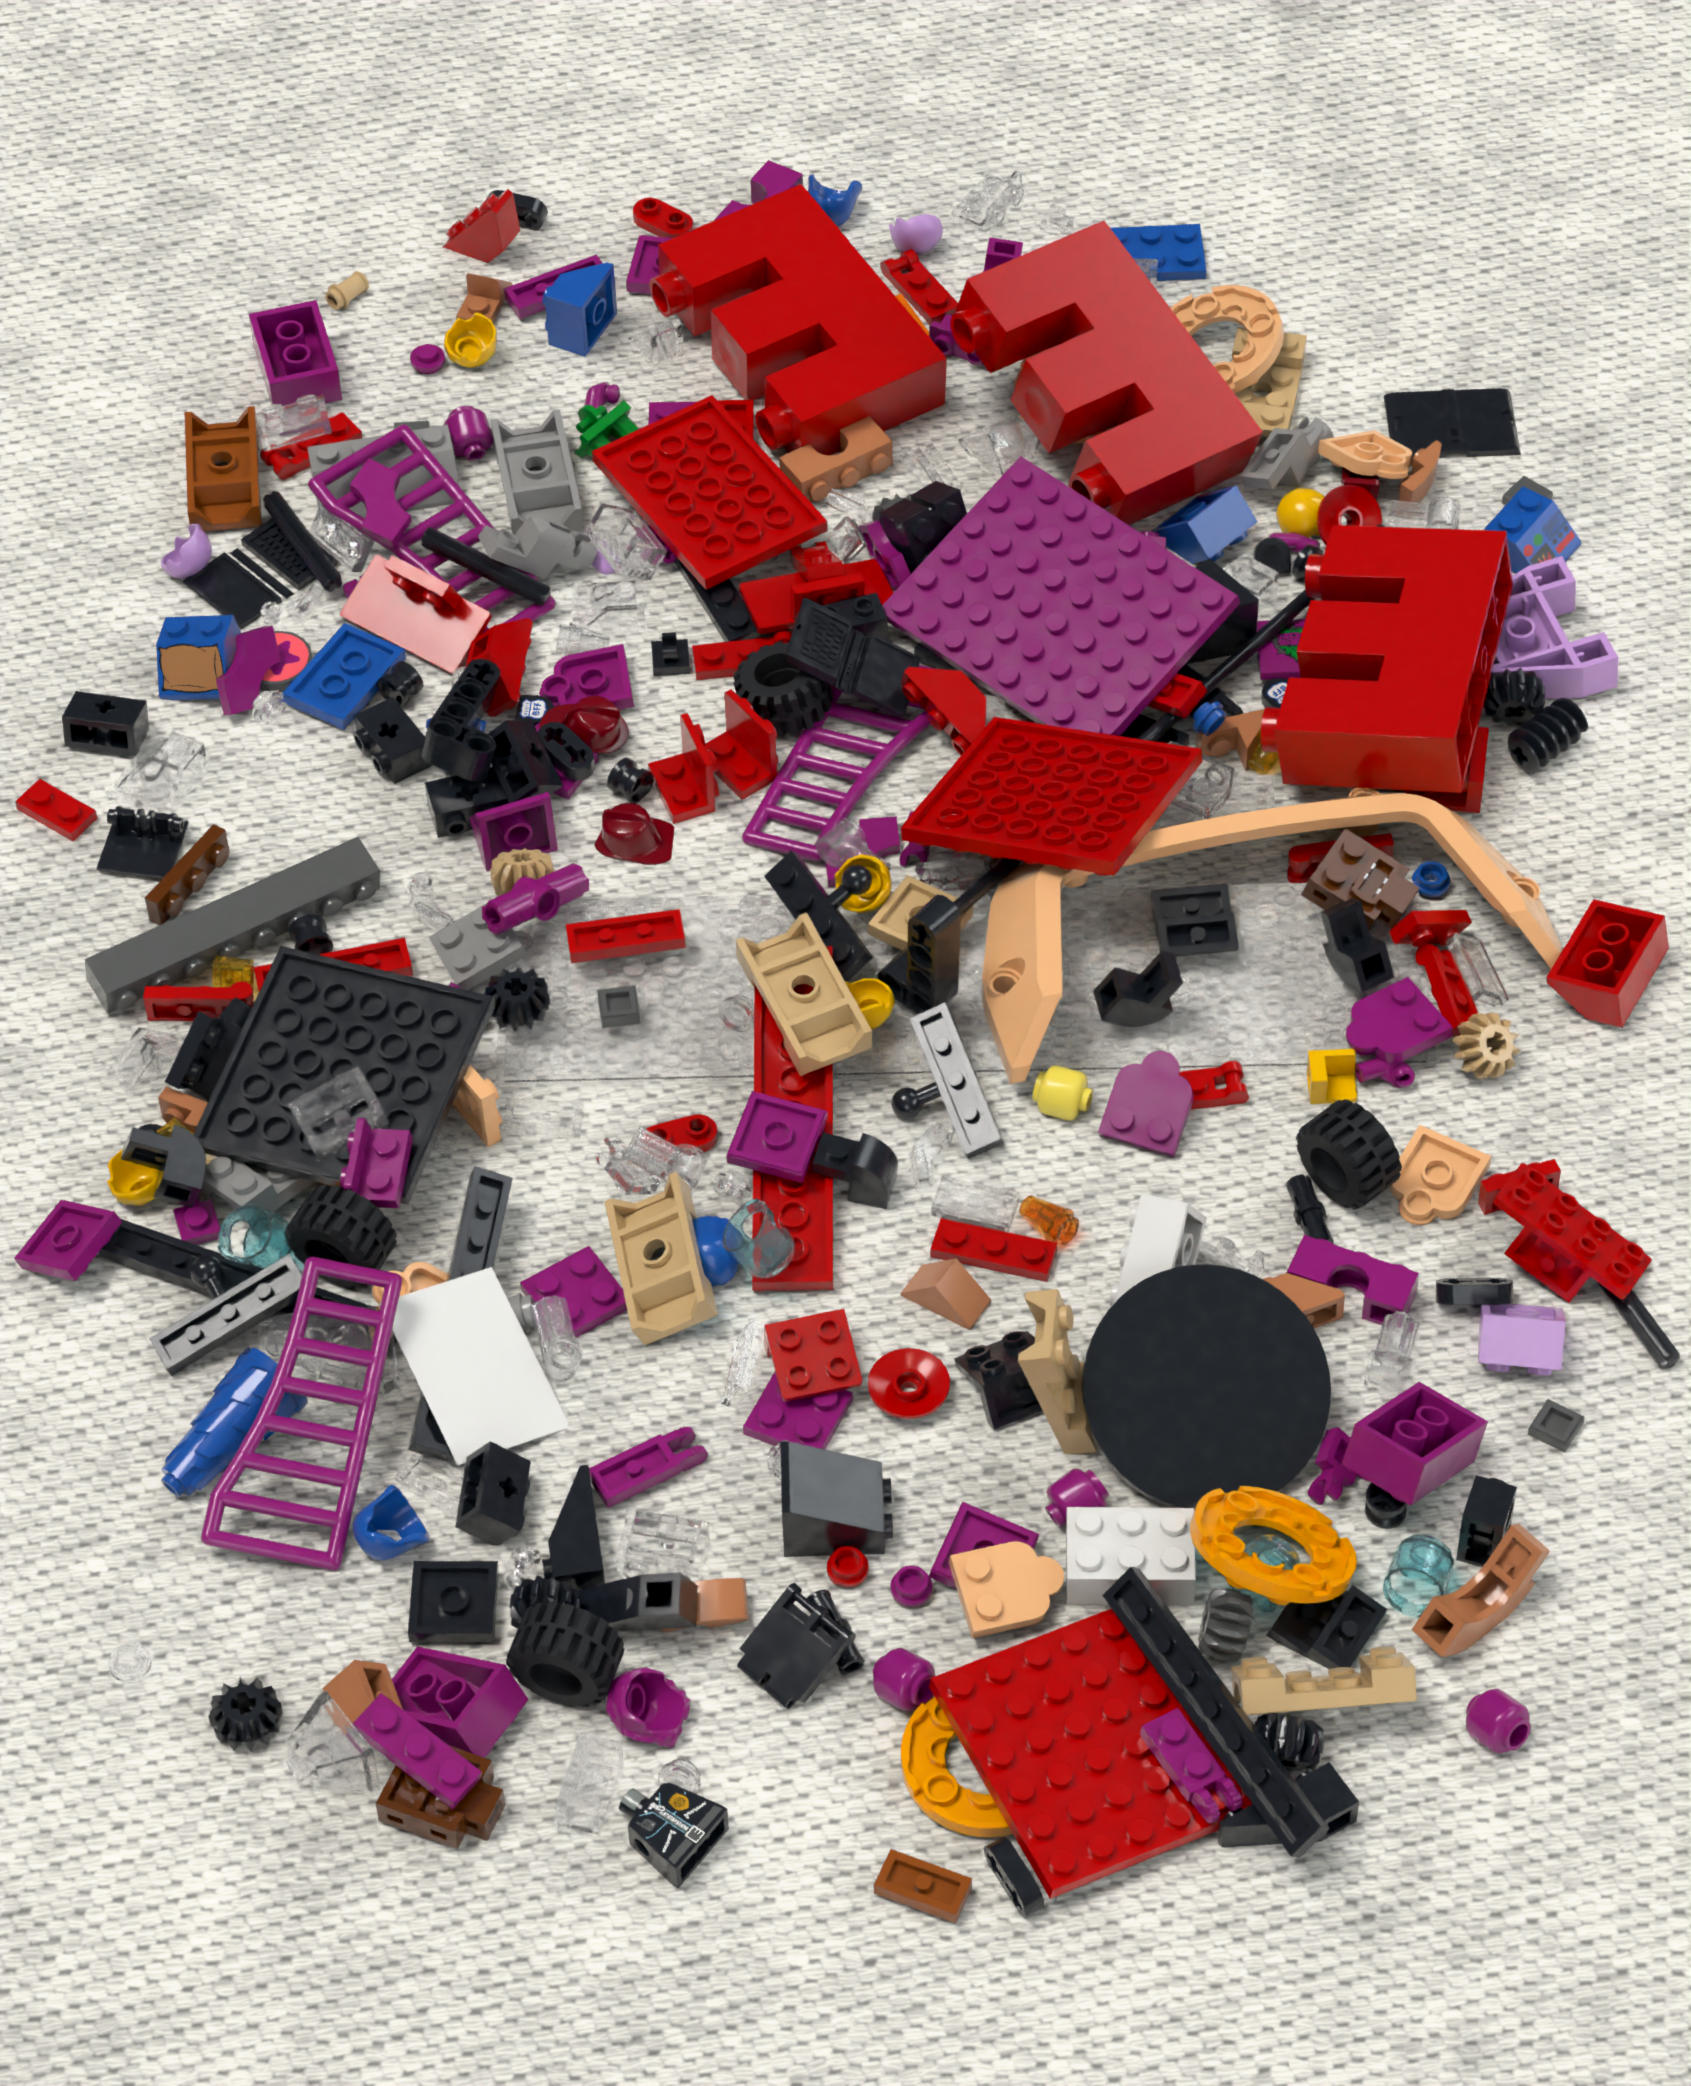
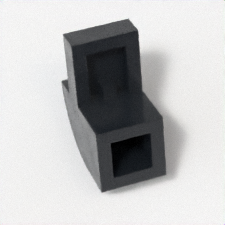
[1320,898,1395,992]
[1093,950,1183,1027]
[121,1125,206,1208]
[811,1132,898,1209]

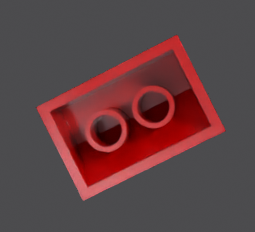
[1546,899,1669,1028]

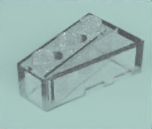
[257,1306,400,1395]

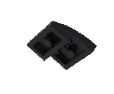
[1150,883,1239,957]
[1266,1585,1388,1669]

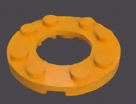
[1190,1486,1357,1605]
[901,1697,1013,1837]

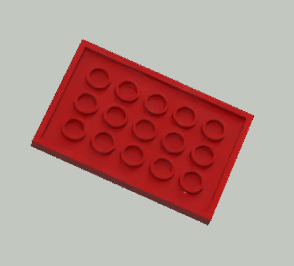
[592,395,828,590]

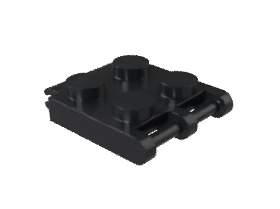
[737,1583,856,1709]

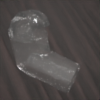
[503,1545,541,1594]

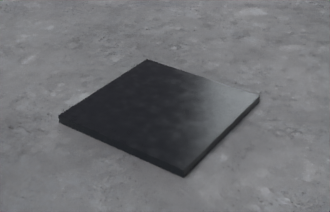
[193,946,496,1205]

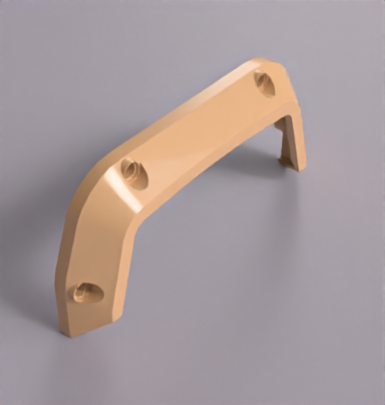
[981,788,1563,1084]

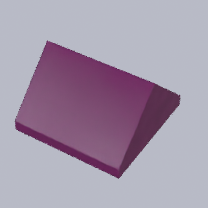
[469,792,558,871]

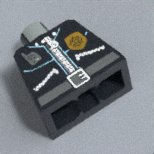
[619,1782,729,1889]

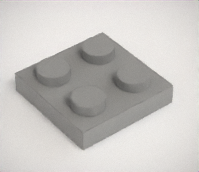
[429,903,528,990]

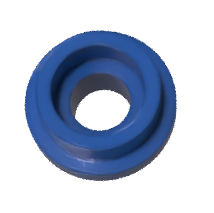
[1193,701,1227,736]
[1412,861,1450,897]

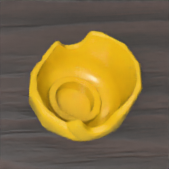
[444,313,497,368]
[1276,488,1324,538]
[834,854,892,914]
[845,978,895,1030]
[107,1149,159,1206]

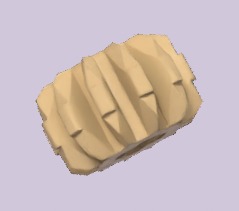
[490,848,555,896]
[1452,1012,1521,1079]

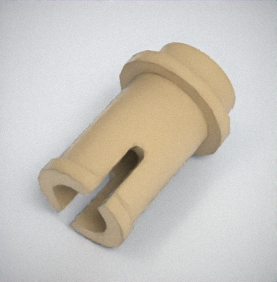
[325,271,369,310]

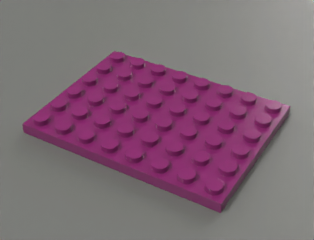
[882,456,1240,736]

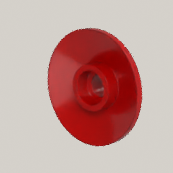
[1317,485,1382,545]
[868,1348,950,1419]

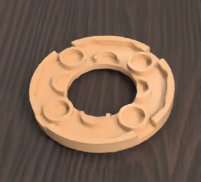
[1171,285,1284,393]

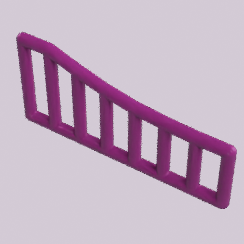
[308,424,556,634]
[742,665,935,861]
[201,1257,402,1570]

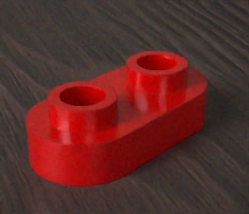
[633,197,694,238]
[640,1114,718,1164]

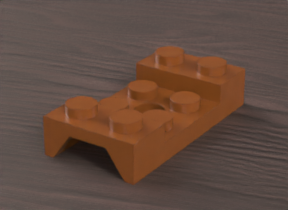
[184,406,262,532]

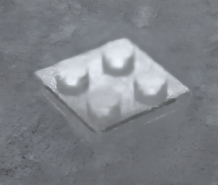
[256,394,332,452]

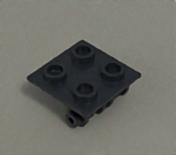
[96,806,189,879]

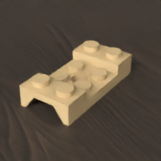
[1232,327,1307,438]
[735,912,872,1076]
[604,1171,718,1345]
[1018,1289,1097,1454]
[1231,1647,1417,1715]

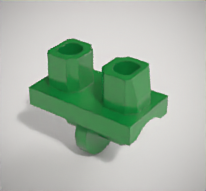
[574,401,639,458]

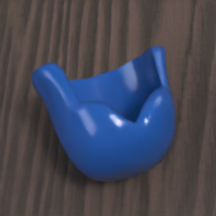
[808,174,863,227]
[692,1216,742,1287]
[352,1485,430,1560]

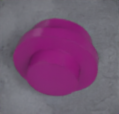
[410,344,445,374]
[890,1565,933,1607]

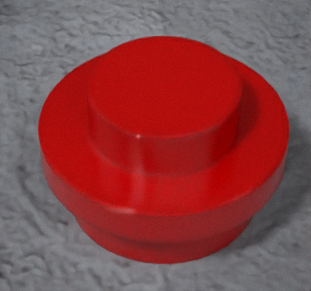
[827,1546,869,1588]

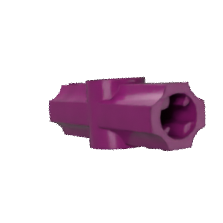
[482,863,589,934]

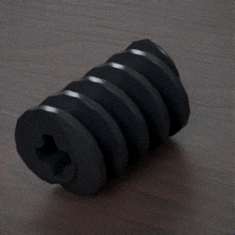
[1507,698,1589,774]

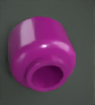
[444,405,493,460]
[1045,1468,1109,1528]
[873,1648,935,1711]
[1466,1689,1531,1754]

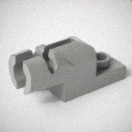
[1240,416,1334,490]
[478,517,597,579]

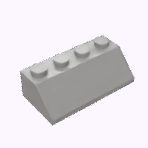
[307,425,459,525]

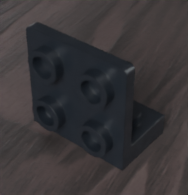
[165,1011,242,1099]
[954,1331,1043,1429]

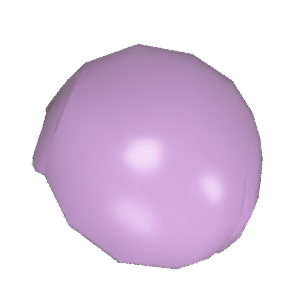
[889,214,943,255]
[161,524,212,579]

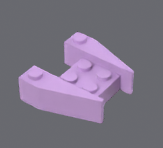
[1490,556,1618,699]

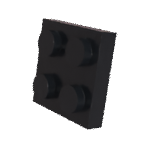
[408,1561,499,1643]

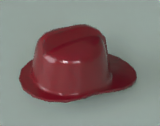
[539,696,629,753]
[594,803,675,865]

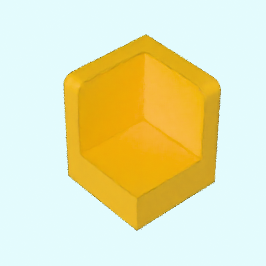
[1306,1049,1357,1104]

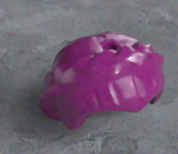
[606,1667,691,1748]

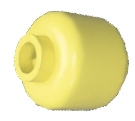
[1032,1065,1093,1121]

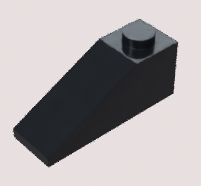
[542,1465,605,1590]

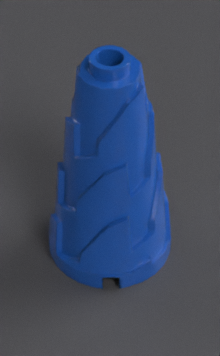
[161,1347,308,1497]

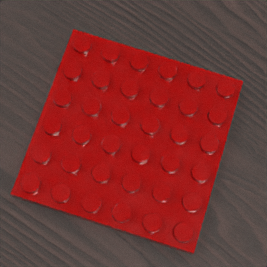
[901,717,1203,876]
[929,1591,1253,1899]

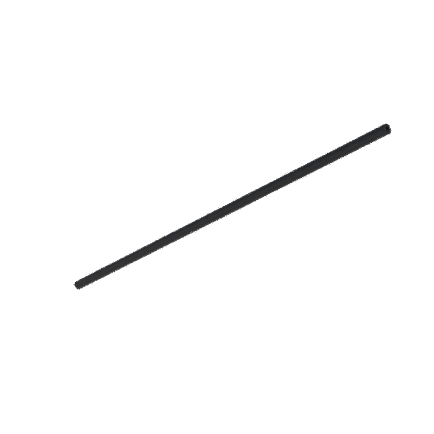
[953,524,1385,916]

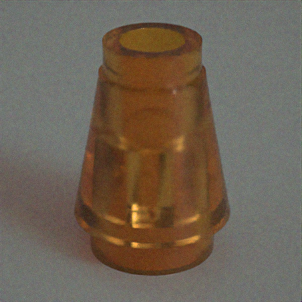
[1019,1195,1079,1246]

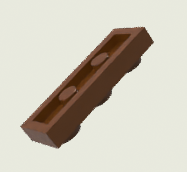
[145,824,230,926]

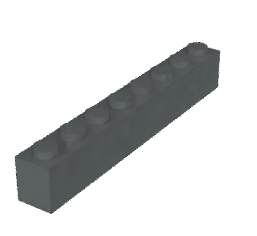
[85,837,380,1014]

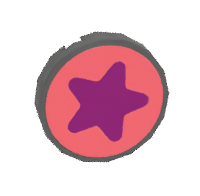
[260,631,313,692]

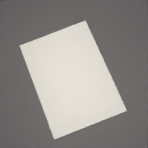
[379,1267,569,1465]

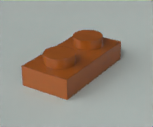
[874,1849,972,1923]

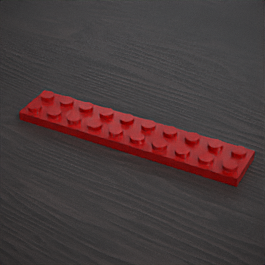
[752,946,833,1291]

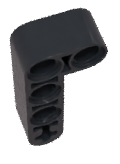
[420,659,501,781]
[877,894,961,1014]

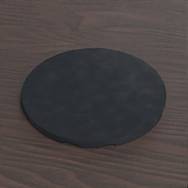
[1081,1264,1331,1510]

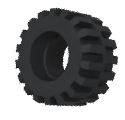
[733,641,833,737]
[1296,1099,1402,1210]
[285,1184,397,1289]
[506,1602,625,1707]

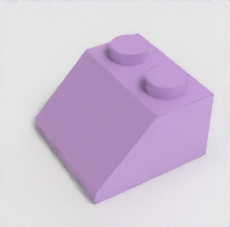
[1478,1303,1566,1375]

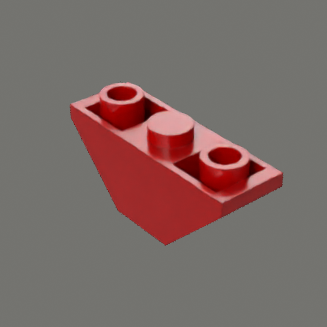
[443,189,520,263]
[466,618,533,717]
[901,667,987,756]

